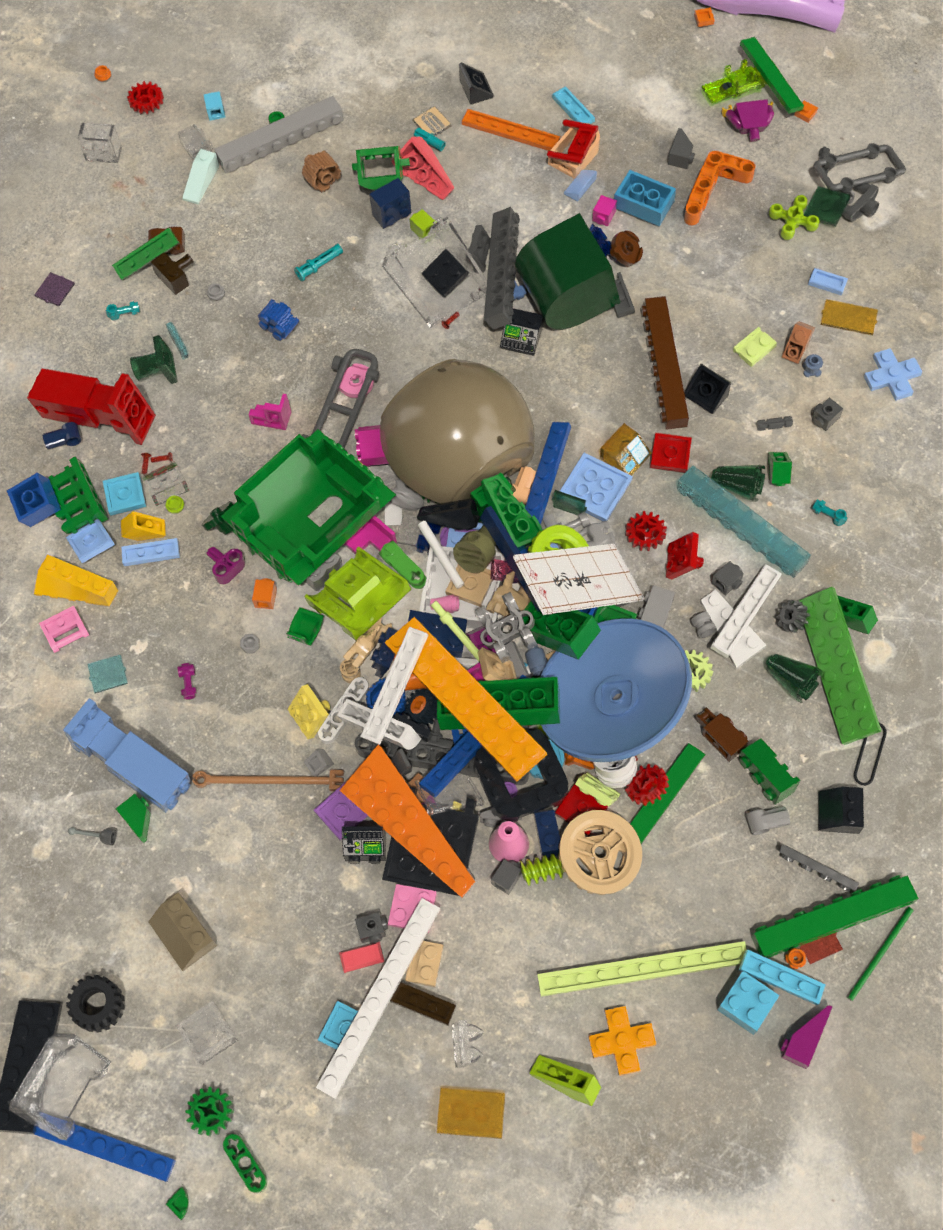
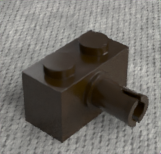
[151,252,194,295]

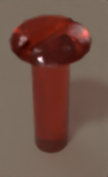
[441,312,460,329]
[150,452,173,463]
[141,453,152,475]

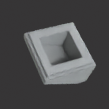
[304,749,334,776]

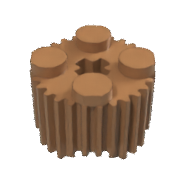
[302,151,341,192]

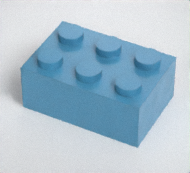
[614,170,676,226]

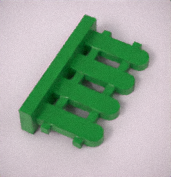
[48,456,108,534]

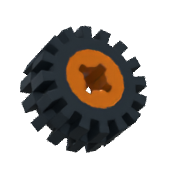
[404,689,438,726]

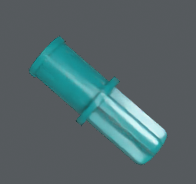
[414,128,446,152]

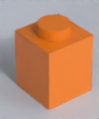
[252,578,277,609]

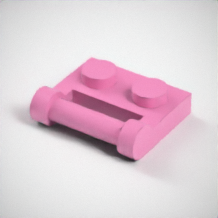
[39,606,89,653]

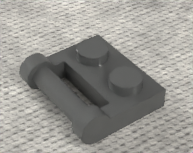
[468,225,491,273]

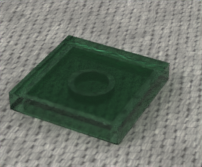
[804,186,851,227]

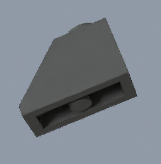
[668,128,695,169]

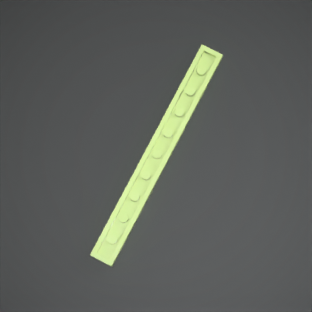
[537,941,747,997]

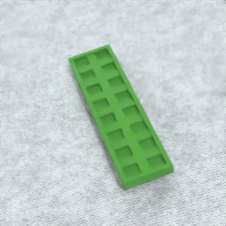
[799,587,881,745]

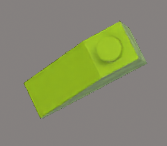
[529,1055,601,1106]

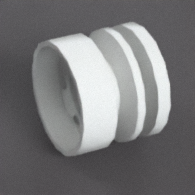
[593,756,637,788]

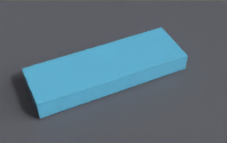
[552,86,595,124]

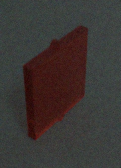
[800,932,843,964]

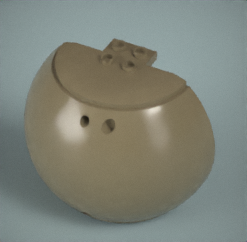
[380,359,535,503]

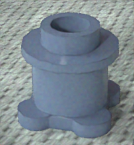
[802,354,823,377]

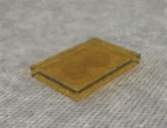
[437,1088,505,1139]

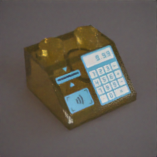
[600,423,652,476]

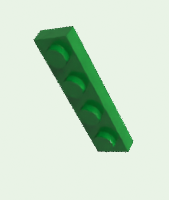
[112,228,179,280]

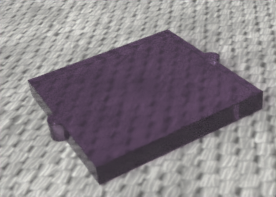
[34,272,75,307]

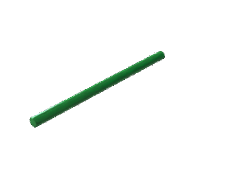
[847,907,914,1001]

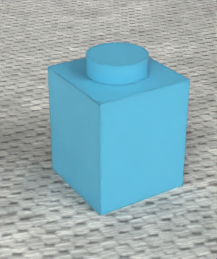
[203,91,226,121]

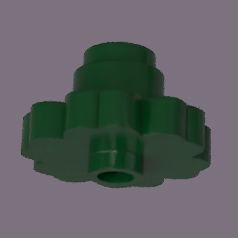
[201,501,234,535]

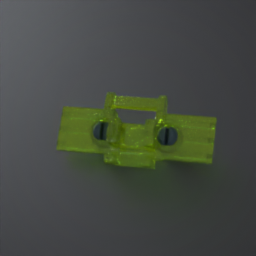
[701,59,779,104]

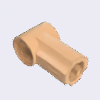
[512,466,536,504]

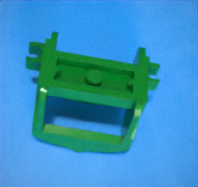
[352,146,410,190]

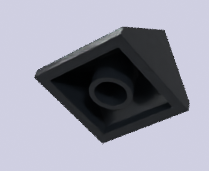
[459,62,494,105]
[684,363,731,414]

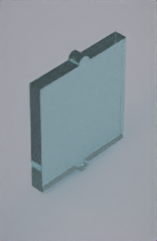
[88,655,128,694]

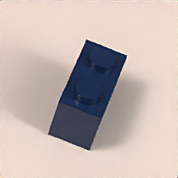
[534,810,560,858]

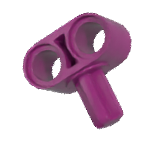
[206,547,246,585]

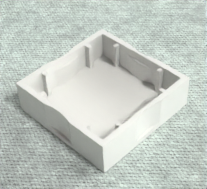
[419,546,506,629]

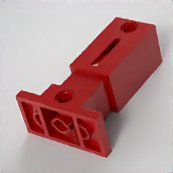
[27,368,156,445]

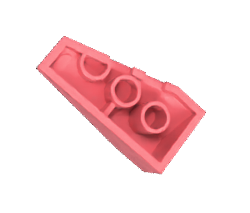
[391,137,455,200]

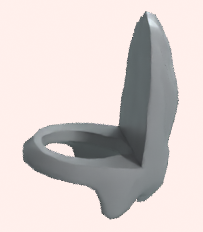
[389,479,424,511]

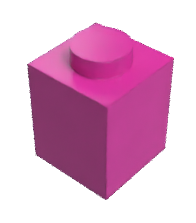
[592,195,617,227]

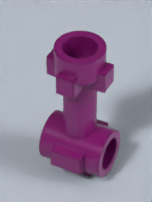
[177,663,197,700]

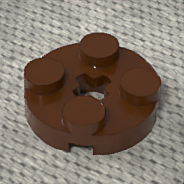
[610,230,643,267]

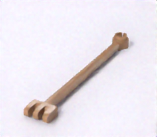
[192,770,344,791]

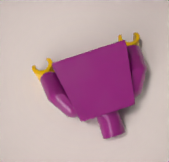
[722,99,774,142]

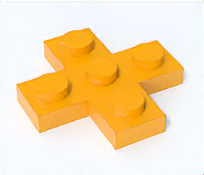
[589,1006,656,1076]

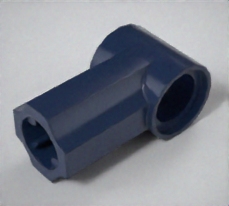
[42,422,81,450]

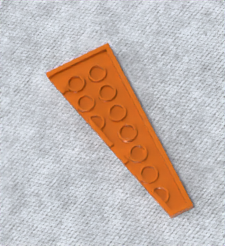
[339,745,476,898]

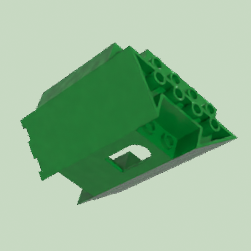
[221,429,396,585]

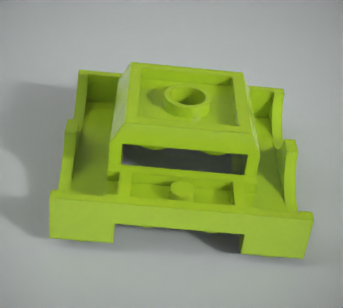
[304,546,411,641]

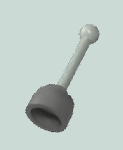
[68,827,117,846]

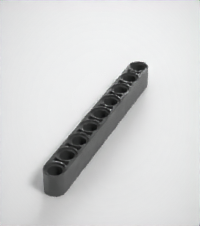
[354,735,529,785]

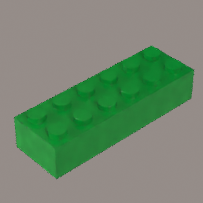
[437,677,560,730]

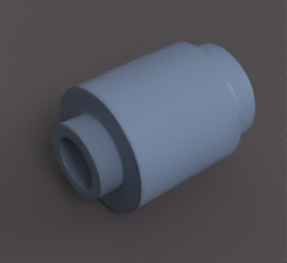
[525,646,547,677]

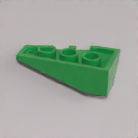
[481,475,543,551]

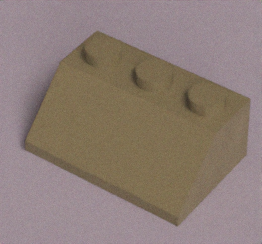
[148,892,217,971]

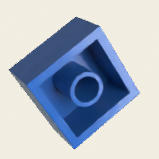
[7,473,61,527]

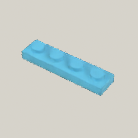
[739,950,826,1005]

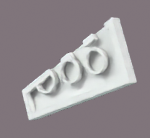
[700,589,766,670]

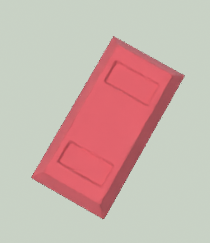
[339,942,384,973]

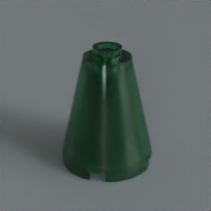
[711,465,765,502]
[765,654,823,703]

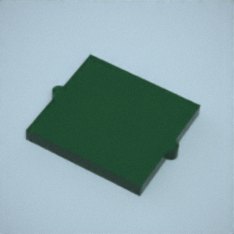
[552,490,587,516]

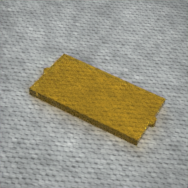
[821,299,878,336]

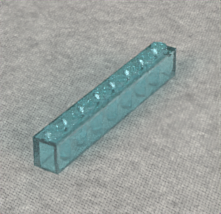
[677,465,811,578]

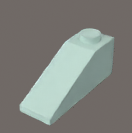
[183,149,219,204]

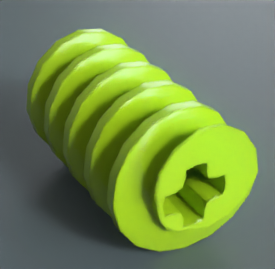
[520,853,563,886]

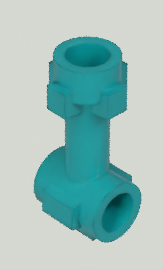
[106,301,140,321]
[812,499,848,526]

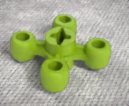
[769,195,820,240]

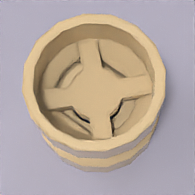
[340,658,361,683]

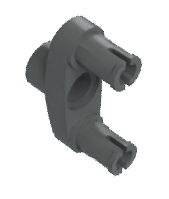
[833,183,879,221]

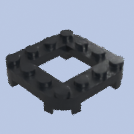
[473,729,568,822]

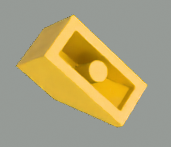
[121,511,166,541]

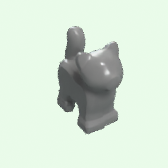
[578,521,615,548]

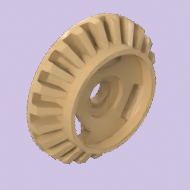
[558,810,642,895]

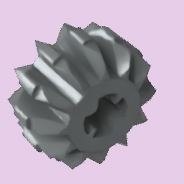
[776,600,811,633]

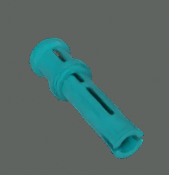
[294,243,343,281]

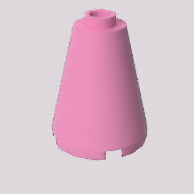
[489,821,529,863]

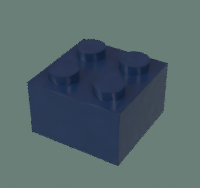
[369,178,412,229]

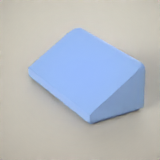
[564,170,597,201]

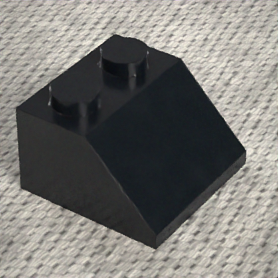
[818,786,864,834]

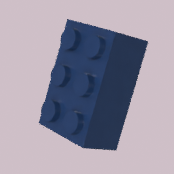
[408,610,467,658]

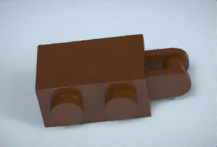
[695,707,749,762]

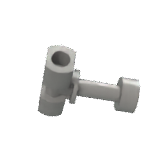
[543,511,591,549]

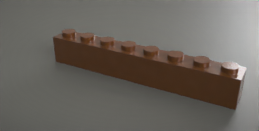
[641,296,689,430]

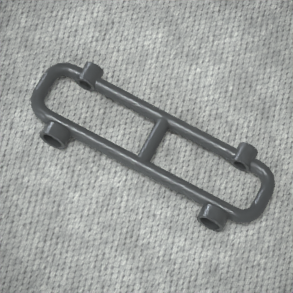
[302,349,379,451]

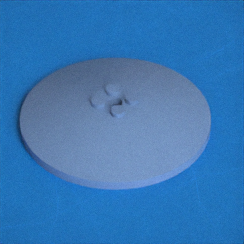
[540,619,692,762]

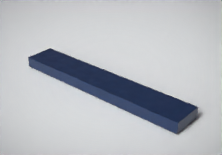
[480,506,541,612]

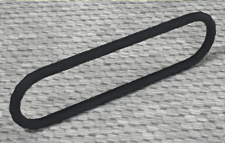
[854,723,887,786]

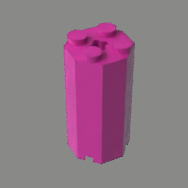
[355,425,389,466]

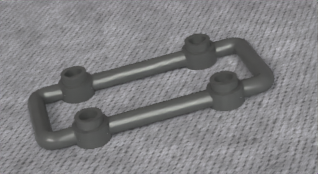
[814,143,906,194]

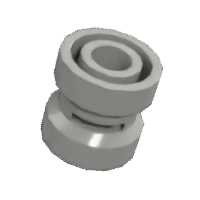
[691,612,717,638]

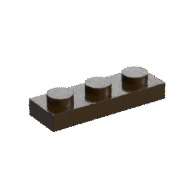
[390,982,456,1026]

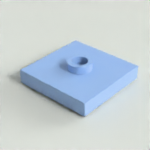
[66,519,115,563]

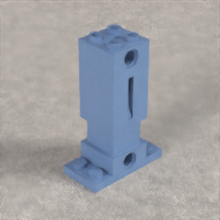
[63,698,191,813]

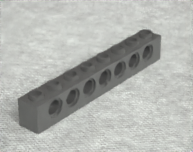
[484,207,520,329]

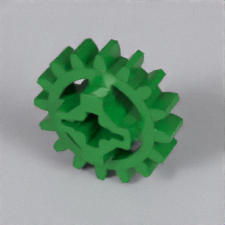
[185,1087,234,1137]

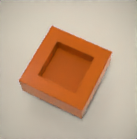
[694,8,715,27]
[794,100,818,123]

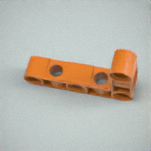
[684,151,755,226]

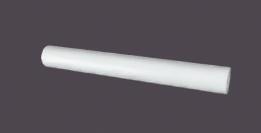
[418,521,465,589]

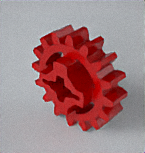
[127,81,164,114]
[626,511,667,551]
[625,764,669,806]

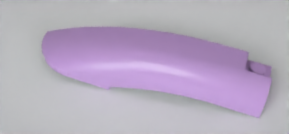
[697,0,845,33]

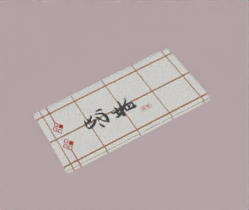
[513,544,645,615]

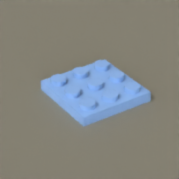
[557,453,633,521]

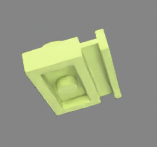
[733,327,777,367]
[575,772,620,806]

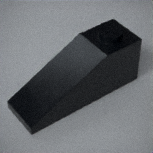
[417,498,480,530]

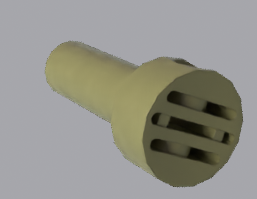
[453,525,497,573]

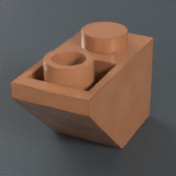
[782,321,815,364]

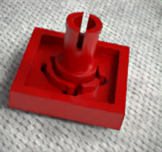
[666,532,704,580]

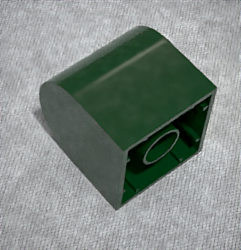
[515,213,620,330]

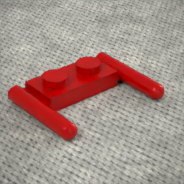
[547,119,598,164]

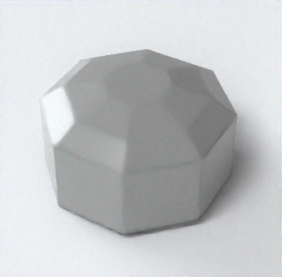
[240,634,259,654]

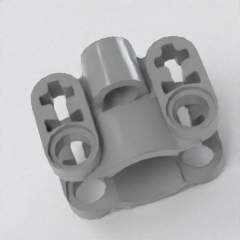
[475,592,538,663]

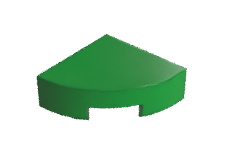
[166,1187,189,1220]

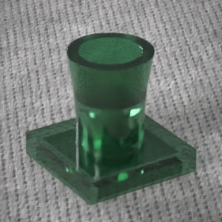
[130,335,178,384]

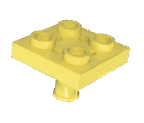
[288,684,330,739]

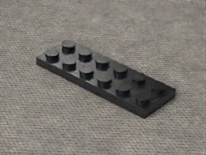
[0,1000,62,1135]

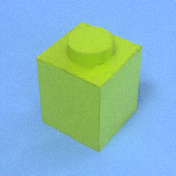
[409,209,437,241]

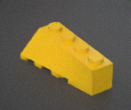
[34,554,118,606]

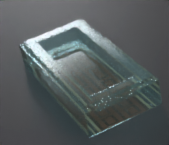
[165,322,189,360]

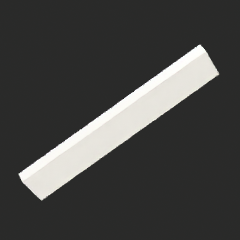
[711,564,782,658]
[360,627,429,745]

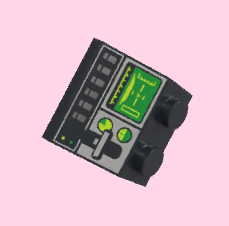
[500,308,544,356]
[342,826,386,864]

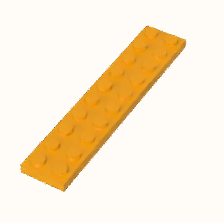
[385,617,547,782]

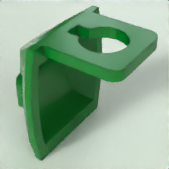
[286,607,324,646]

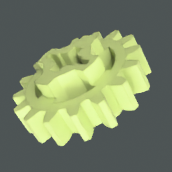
[685,650,713,692]

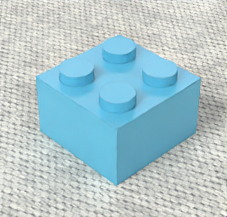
[718,971,780,1035]

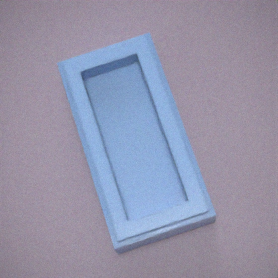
[808,268,848,296]

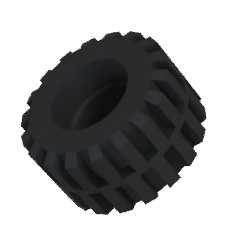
[66,975,125,1033]

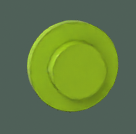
[165,495,184,514]

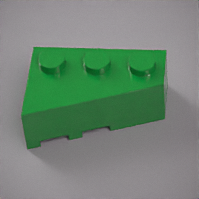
[739,738,801,805]

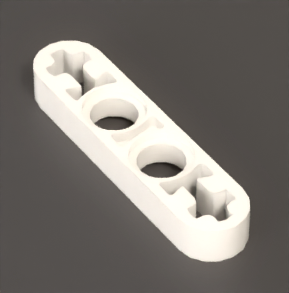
[318,677,369,744]

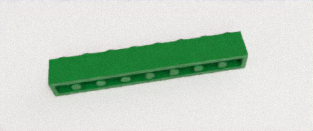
[751,875,919,958]

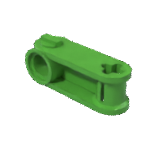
[378,540,427,589]

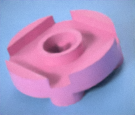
[339,363,374,398]

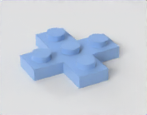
[864,348,922,401]

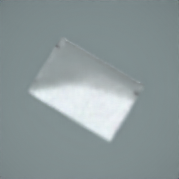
[415,773,484,815]

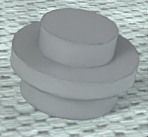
[207,283,225,300]

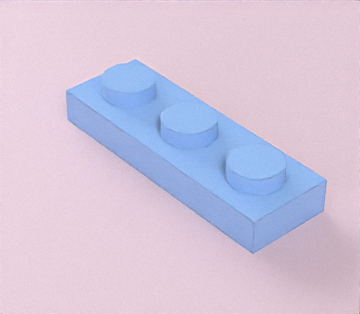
[121,538,180,566]

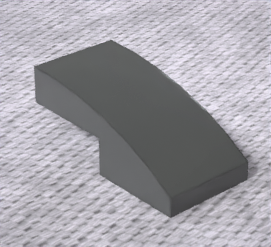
[391,749,412,781]

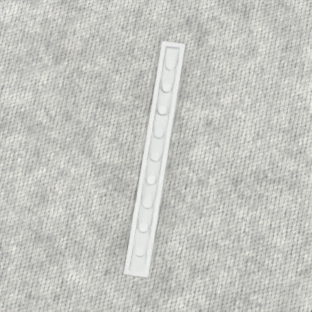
[316,899,440,1099]

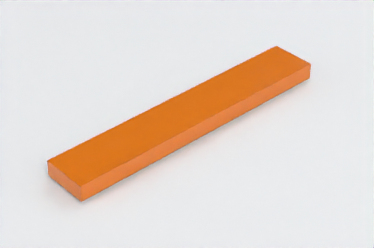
[462,109,560,151]

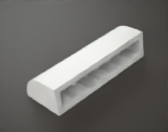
[337,699,421,750]

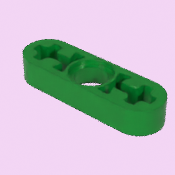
[223,1134,267,1193]

